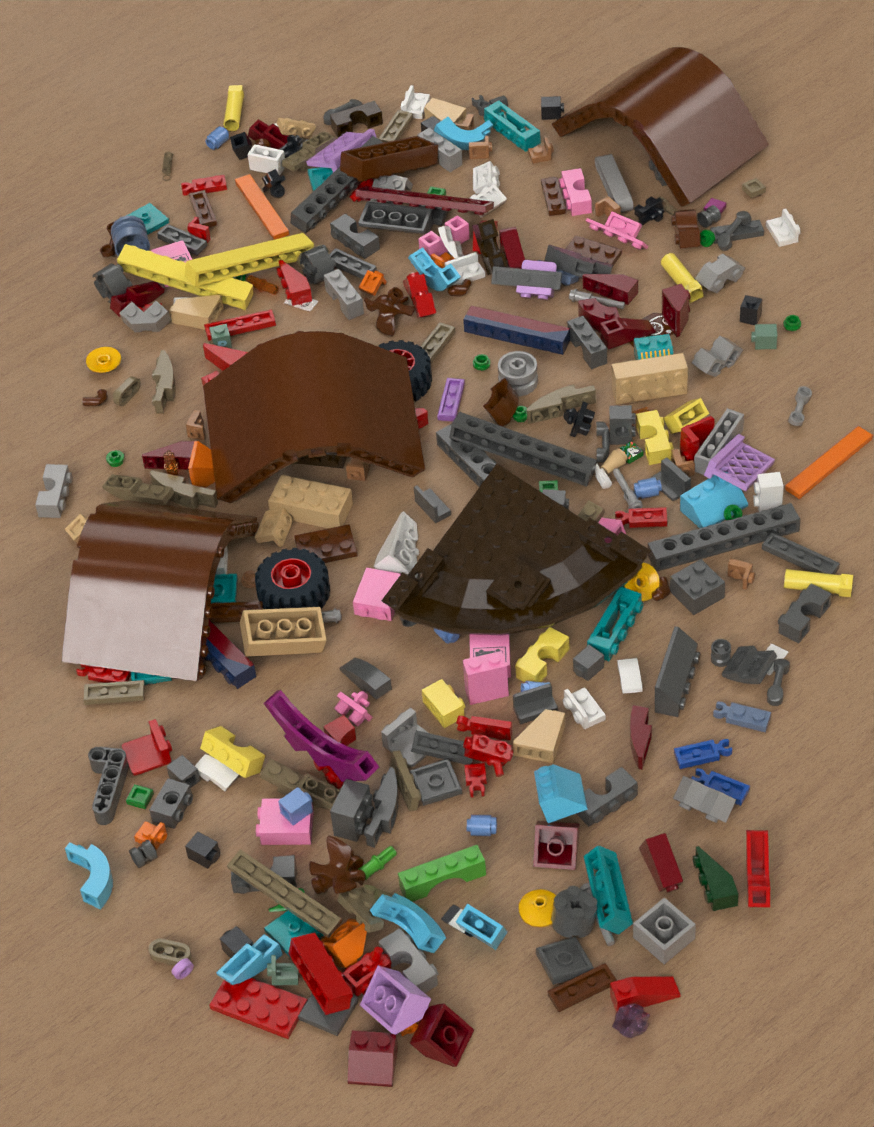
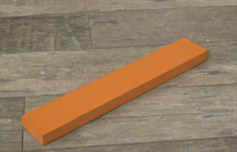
[235,174,289,240]
[785,426,873,499]

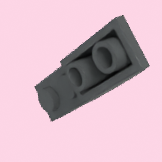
[544,245,613,278]
[364,767,399,848]

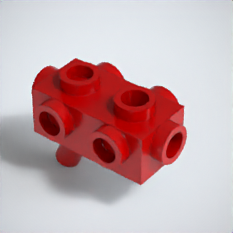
[463,734,513,777]
[342,947,392,997]

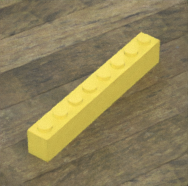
[185,233,314,287]
[117,244,253,310]

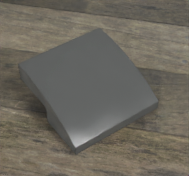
[722,646,777,684]

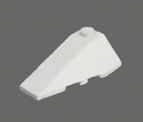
[374,511,419,578]

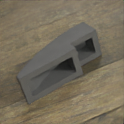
[340,658,392,700]

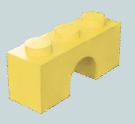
[636,410,673,465]
[515,627,570,682]
[200,726,266,778]

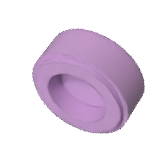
[172,958,194,980]

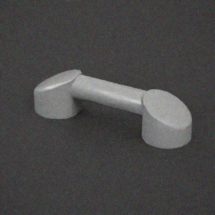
[788,386,812,426]

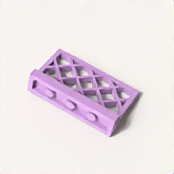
[306,129,376,173]
[704,434,775,491]

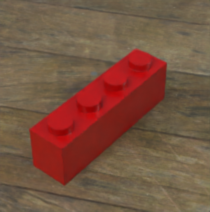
[288,933,353,1015]

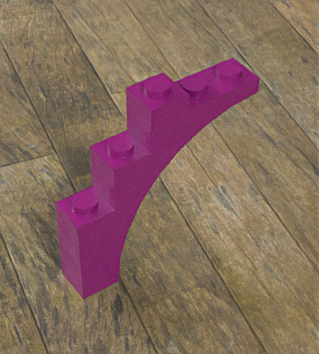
[263,690,379,782]

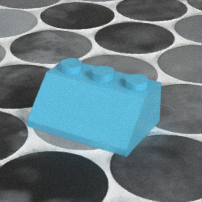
[680,471,748,528]
[534,764,588,823]

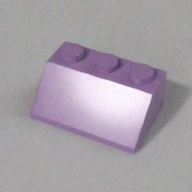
[360,966,431,1035]

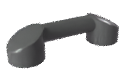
[323,99,362,125]
[717,211,752,251]
[596,421,610,463]
[767,659,790,706]

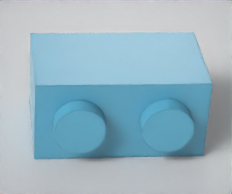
[456,904,507,950]

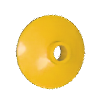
[86,347,121,373]
[624,562,660,601]
[519,889,556,927]

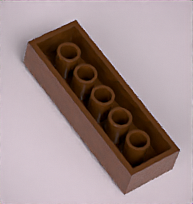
[340,136,438,182]

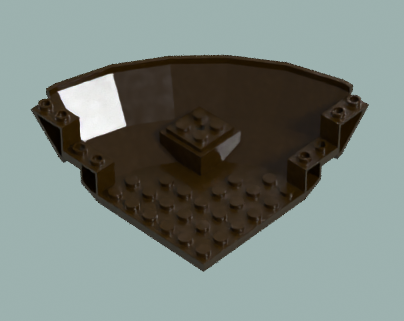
[381,464,651,635]

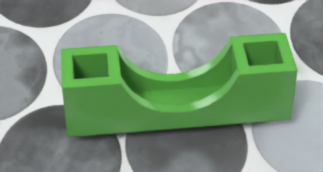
[398,845,486,902]

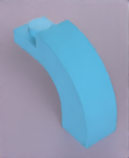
[433,117,493,150]
[408,247,461,291]
[65,842,113,910]
[370,893,446,953]

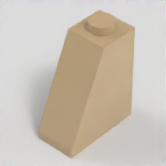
[424,98,467,124]
[169,295,223,330]
[513,709,566,763]

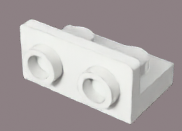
[401,85,430,119]
[473,161,500,194]
[469,184,507,218]
[766,209,800,247]
[445,252,485,285]
[563,688,606,730]

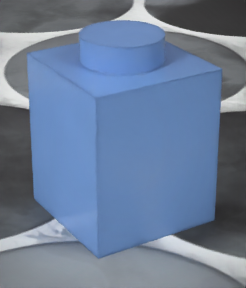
[278,787,313,825]

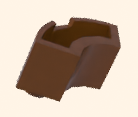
[671,209,701,249]
[483,377,519,426]

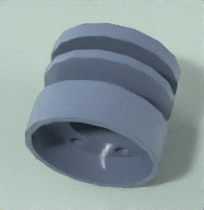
[111,216,150,257]

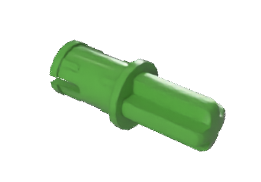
[358,846,397,880]

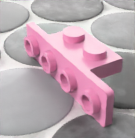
[586,212,648,250]

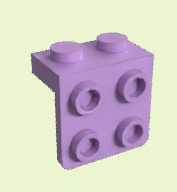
[516,260,557,300]

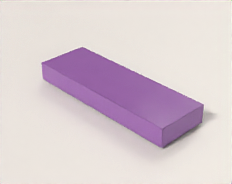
[437,378,465,422]

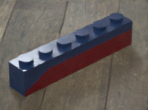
[463,305,570,355]
[205,620,256,689]

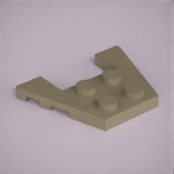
[337,885,428,933]

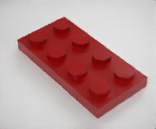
[209,978,308,1039]

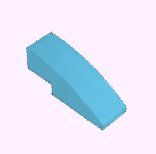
[216,934,283,985]

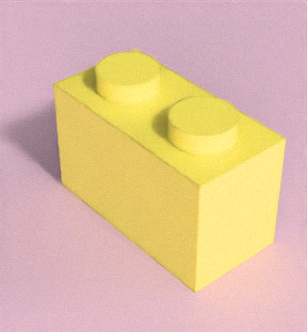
[663,398,709,434]
[422,679,465,728]

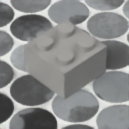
[633,898,696,964]

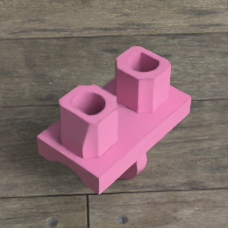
[334,691,373,727]

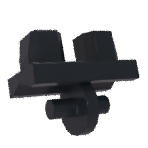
[279,135,307,158]
[262,169,286,198]
[634,196,665,226]
[563,401,595,437]

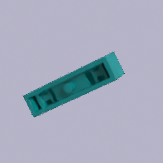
[484,101,541,152]
[587,587,644,661]
[584,845,633,934]

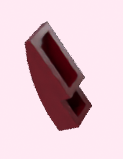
[248,119,289,150]
[110,281,165,317]
[630,705,652,770]

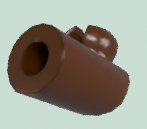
[448,279,471,296]
[82,389,108,406]
[651,577,670,601]

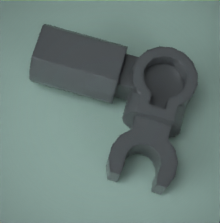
[471,95,508,116]

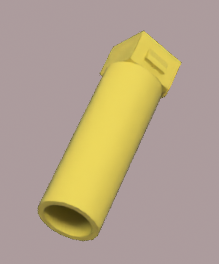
[223,85,244,131]
[661,253,704,303]
[784,569,853,598]

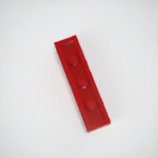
[204,309,276,341]

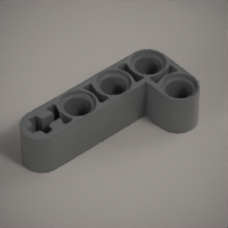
[88,747,129,825]

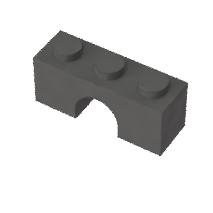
[330,214,380,259]
[567,316,607,369]
[778,583,832,644]
[576,767,638,827]
[231,855,297,894]

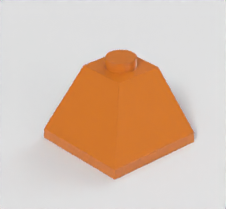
[188,441,215,488]
[321,918,367,968]

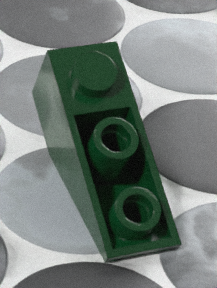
[692,846,739,911]

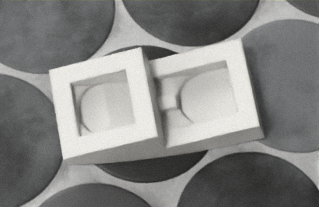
[438,226,464,259]
[617,658,643,694]
[195,754,239,791]

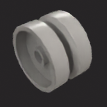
[498,351,538,397]

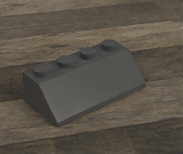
[358,201,433,235]
[655,626,700,717]

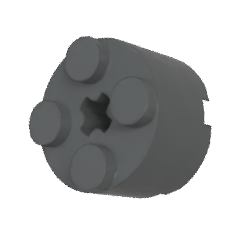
[299,245,336,285]
[93,263,132,303]
[551,886,597,938]

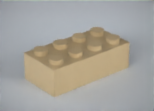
[612,353,688,405]
[268,475,353,528]
[240,607,327,657]

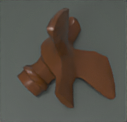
[364,287,415,336]
[309,836,365,895]

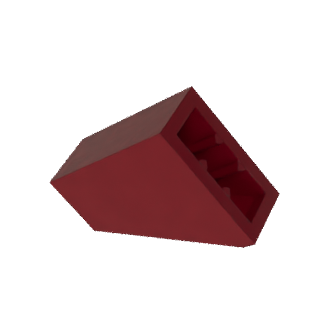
[499,227,525,269]
[639,833,683,893]

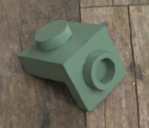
[267,955,298,986]

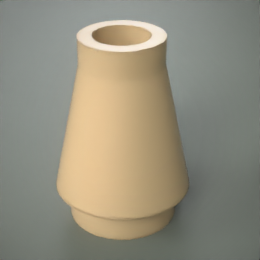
[600,448,628,475]

